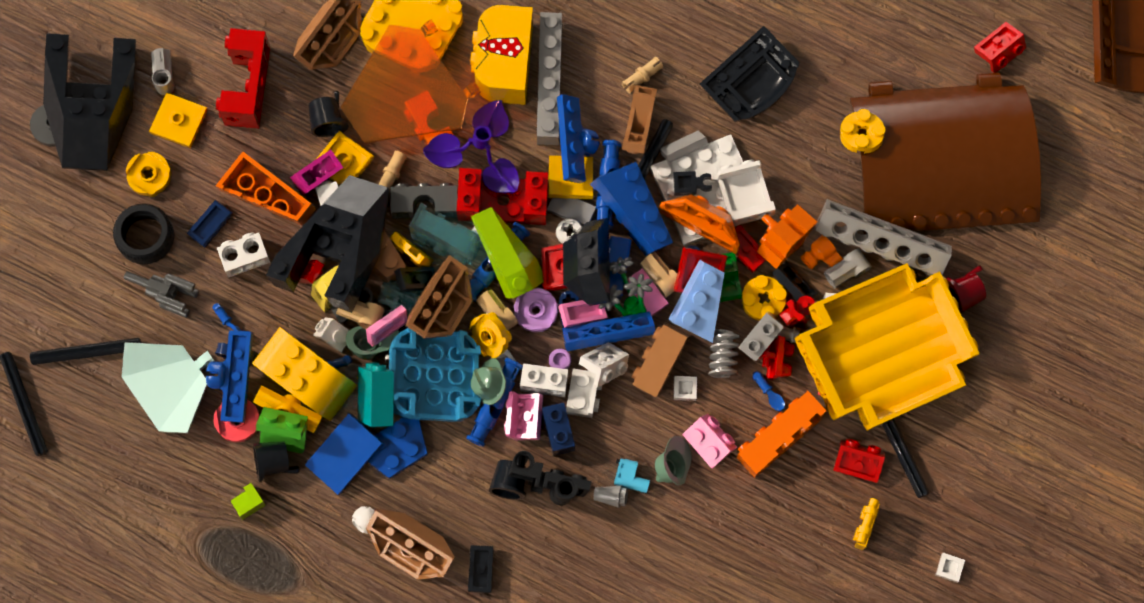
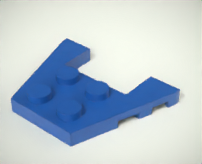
[368,417,428,479]

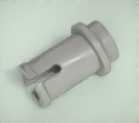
[775,326,800,343]

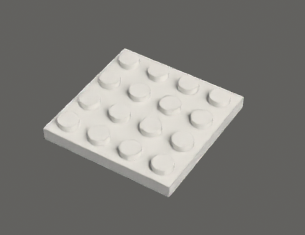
[650,134,743,246]

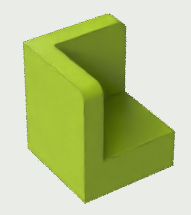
[231,483,266,520]

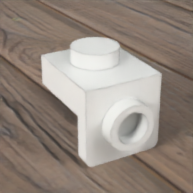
[313,317,350,352]

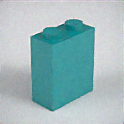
[358,362,394,427]

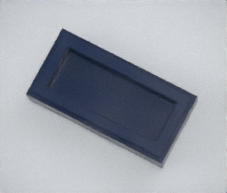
[187,200,233,248]

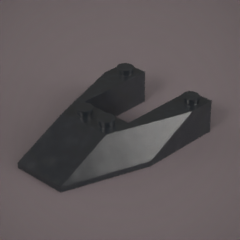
[43,33,136,171]
[266,175,389,313]

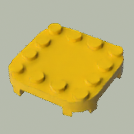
[360,0,463,75]

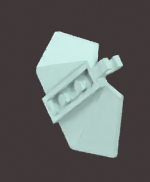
[122,342,214,434]

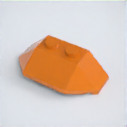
[659,194,740,254]

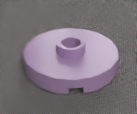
[514,288,558,332]

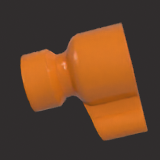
[800,235,843,270]

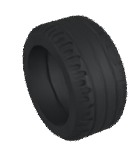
[113,203,174,264]

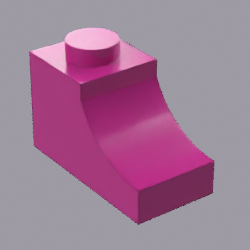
[290,149,343,195]

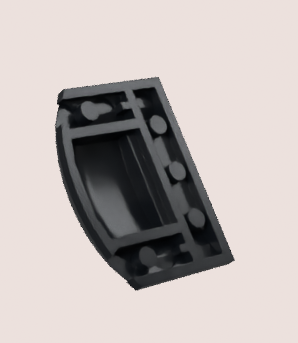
[700,26,800,122]

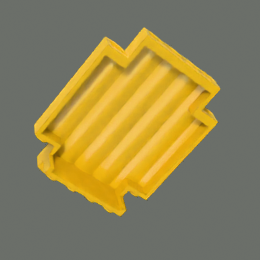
[795,263,979,430]

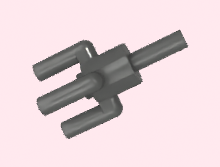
[124,271,199,318]

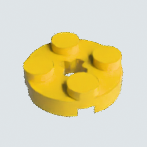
[840,109,885,154]
[126,152,171,197]
[742,275,786,321]
[469,312,512,358]

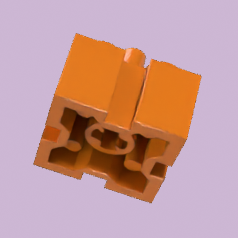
[757,204,817,269]

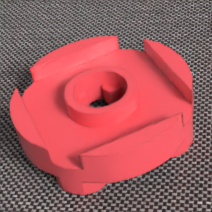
[214,400,260,442]

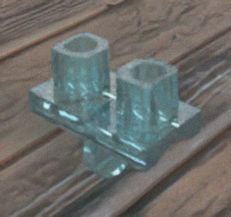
[378,280,420,314]

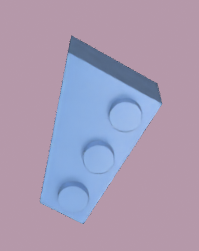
[669,259,724,343]

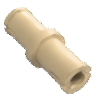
[622,57,664,93]
[379,151,407,192]

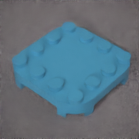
[389,328,481,422]

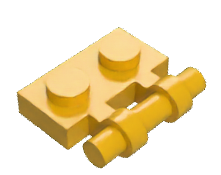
[853,498,880,550]

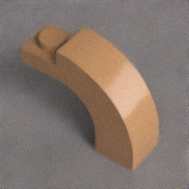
[622,85,657,154]

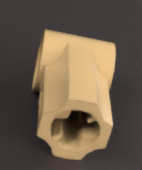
[640,252,677,298]
[476,289,518,330]
[336,301,385,329]

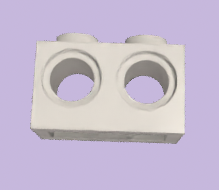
[217,232,270,278]
[520,364,568,397]

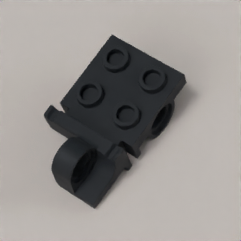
[508,451,591,506]

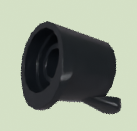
[308,91,349,137]
[253,441,300,482]
[489,456,528,500]

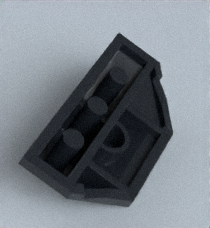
[563,218,610,306]

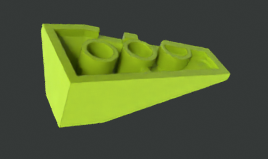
[471,207,543,298]

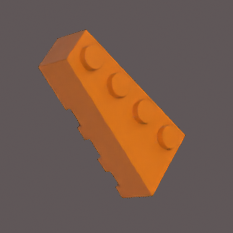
[216,152,316,226]
[737,391,826,478]

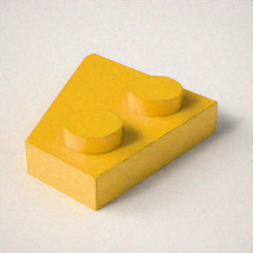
[390,232,434,267]

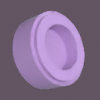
[549,349,571,369]

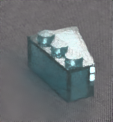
[409,203,482,266]

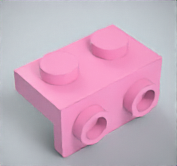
[504,392,543,440]
[682,414,737,468]

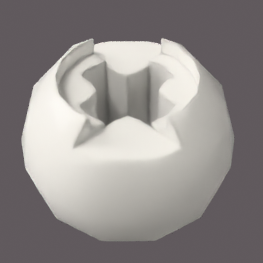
[556,218,582,244]
[352,506,375,534]

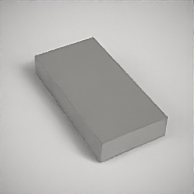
[660,130,708,162]
[547,198,596,226]

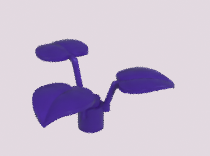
[423,100,519,193]

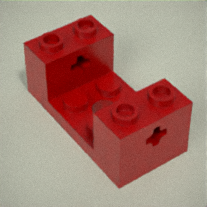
[216,28,271,129]
[457,168,548,225]

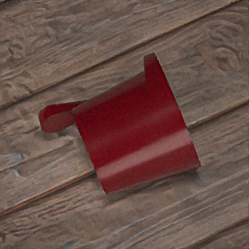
[945,265,987,314]

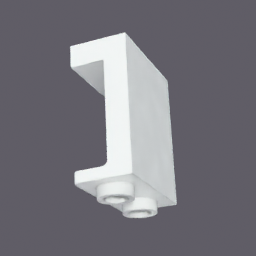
[716,159,776,226]

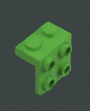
[256,407,308,453]

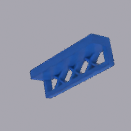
[562,311,655,351]

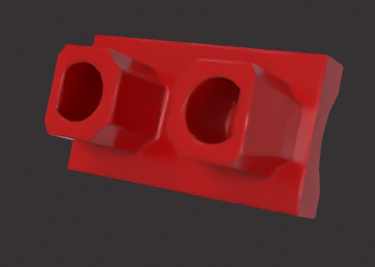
[779,296,816,327]
[758,336,794,380]

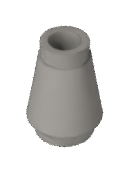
[594,485,628,508]

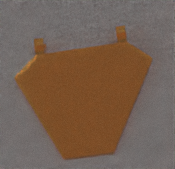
[340,19,481,143]

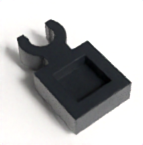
[673,171,712,196]

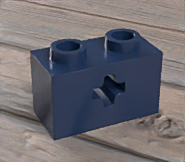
[542,402,575,456]

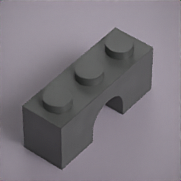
[391,183,458,219]

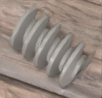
[708,329,740,378]

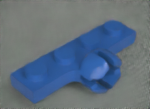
[557,94,600,184]
[206,330,253,423]

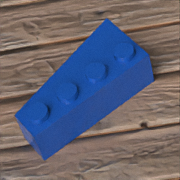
[590,162,673,256]

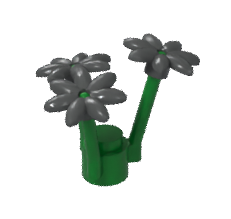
[599,257,653,316]

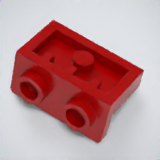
[974,22,1026,73]
[833,439,885,483]

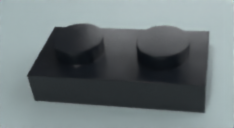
[772,262,818,301]
[394,266,435,292]
[468,545,494,593]

